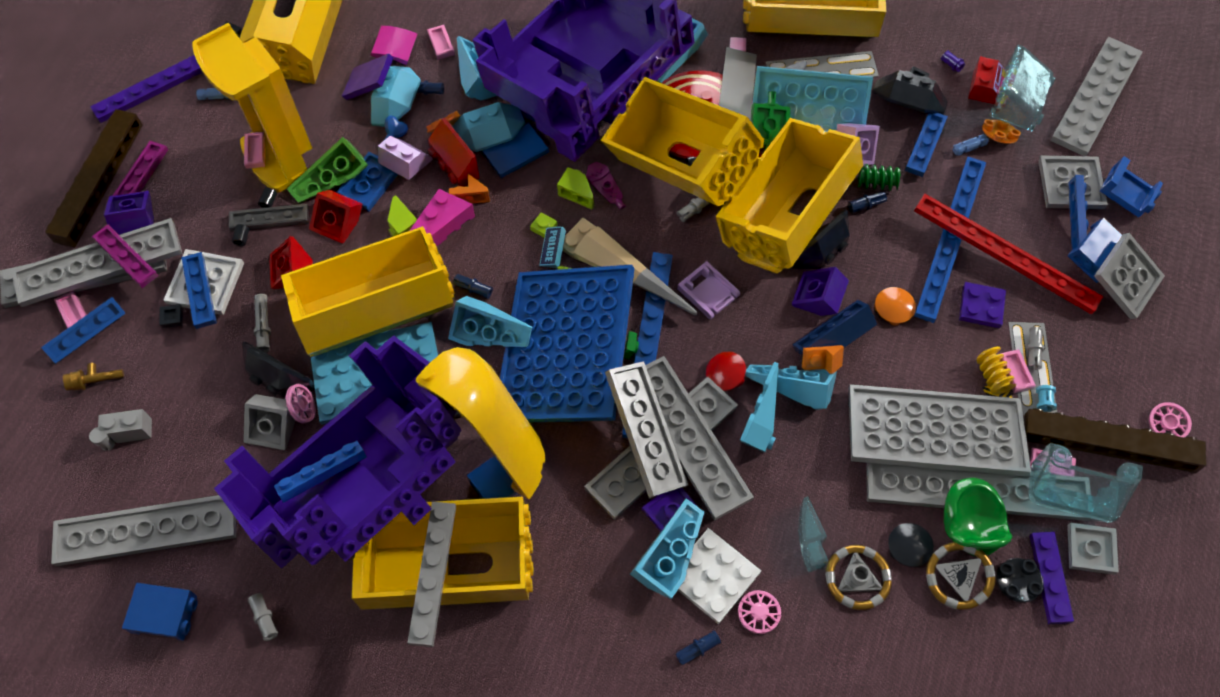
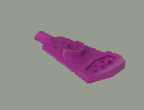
[586,162,626,210]

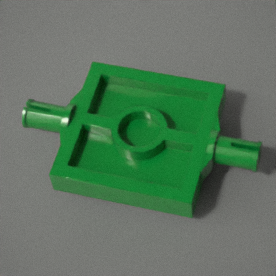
[751,91,790,150]

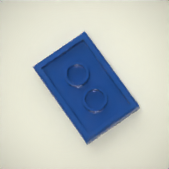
[481,123,549,178]
[336,152,398,212]

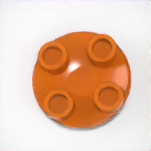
[426,111,461,133]
[982,117,1021,144]
[874,287,916,326]

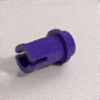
[941,50,965,72]

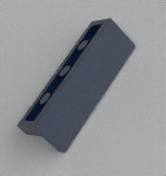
[792,300,877,355]

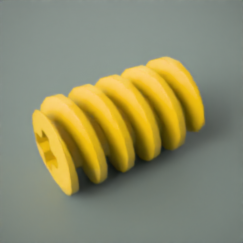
[976,346,1017,394]

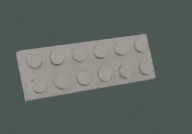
[605,361,688,498]

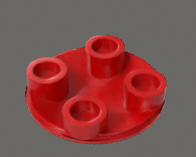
[706,352,746,391]

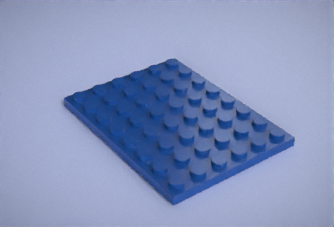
[500,264,635,422]

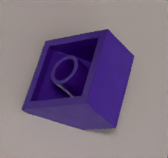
[104,191,154,235]
[792,267,849,316]

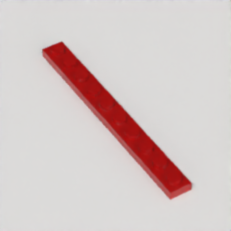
[914,194,1103,315]

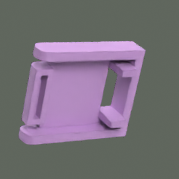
[677,261,740,319]

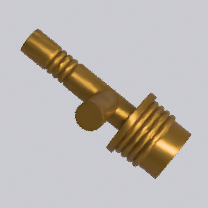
[63,363,124,391]

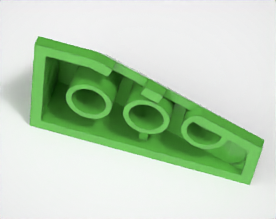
[287,137,368,203]

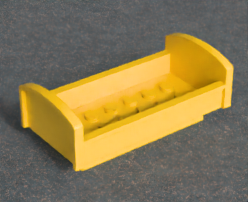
[192,23,313,193]

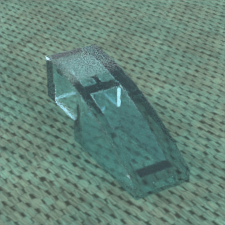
[798,496,829,573]

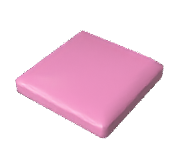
[730,37,746,52]

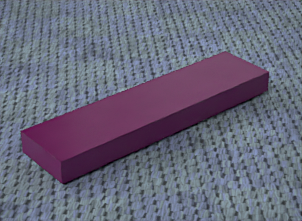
[113,141,168,196]
[92,224,159,288]

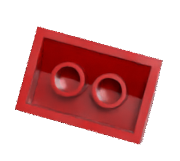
[428,118,480,187]

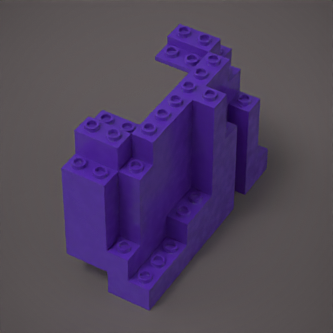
[472,0,695,162]
[214,335,462,569]

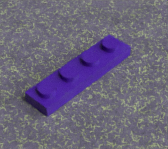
[1029,532,1074,624]

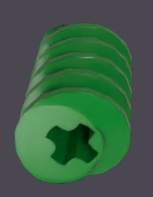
[857,164,901,191]

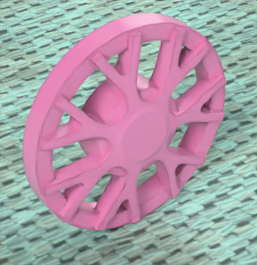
[285,384,316,423]
[1148,402,1192,437]
[738,590,781,634]

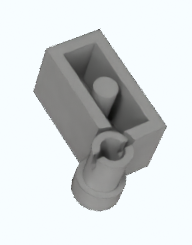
[89,409,152,451]

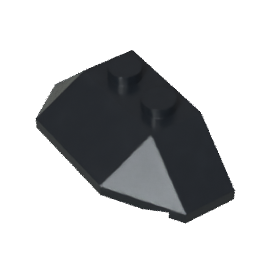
[872,70,948,115]
[791,209,850,269]
[242,341,315,398]

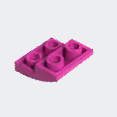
[371,26,418,65]

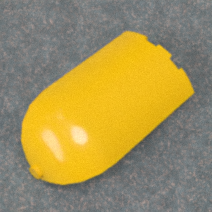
[416,347,545,499]

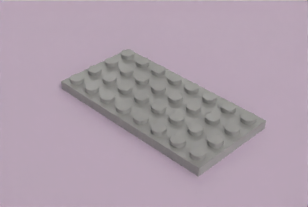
[848,384,1031,476]

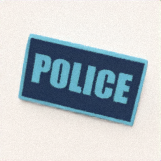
[539,227,566,268]

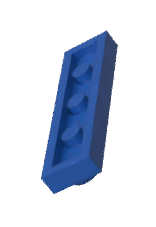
[905,113,948,177]
[1068,175,1089,250]
[181,252,217,329]
[41,297,125,364]
[274,441,367,503]

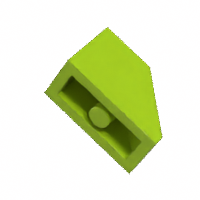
[557,167,594,209]
[388,195,417,237]

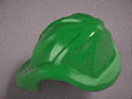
[944,478,1012,557]

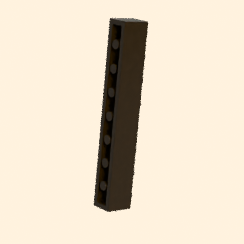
[45,109,143,248]
[1023,408,1206,473]

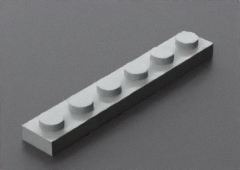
[407,502,456,647]

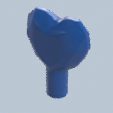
[383,115,408,141]

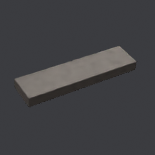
[229,204,309,231]

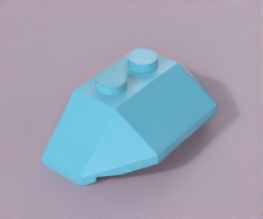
[371,66,421,127]
[452,102,525,152]

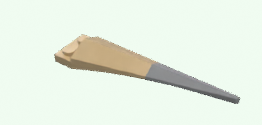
[562,218,697,315]

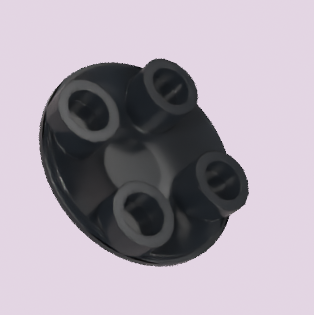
[888,523,934,567]
[996,558,1044,603]

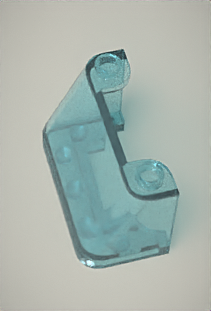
[989,44,1056,131]
[1029,443,1143,523]

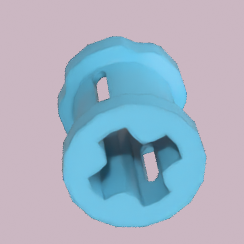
[1036,385,1057,412]

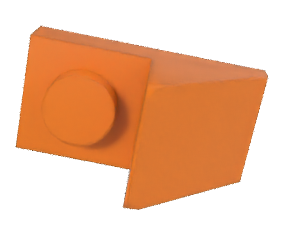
[449,174,490,204]
[802,345,844,374]

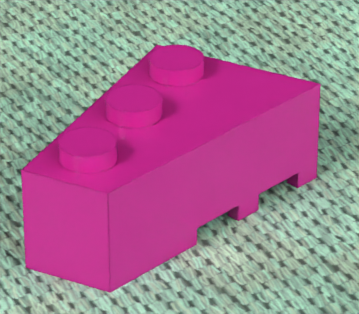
[410,189,475,247]

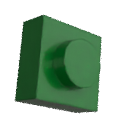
[623,331,639,360]

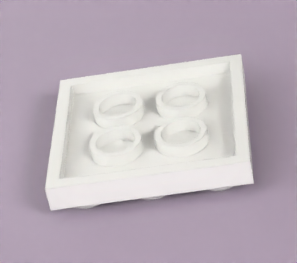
[164,249,244,315]
[678,528,761,624]

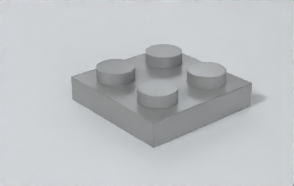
[1068,523,1119,575]

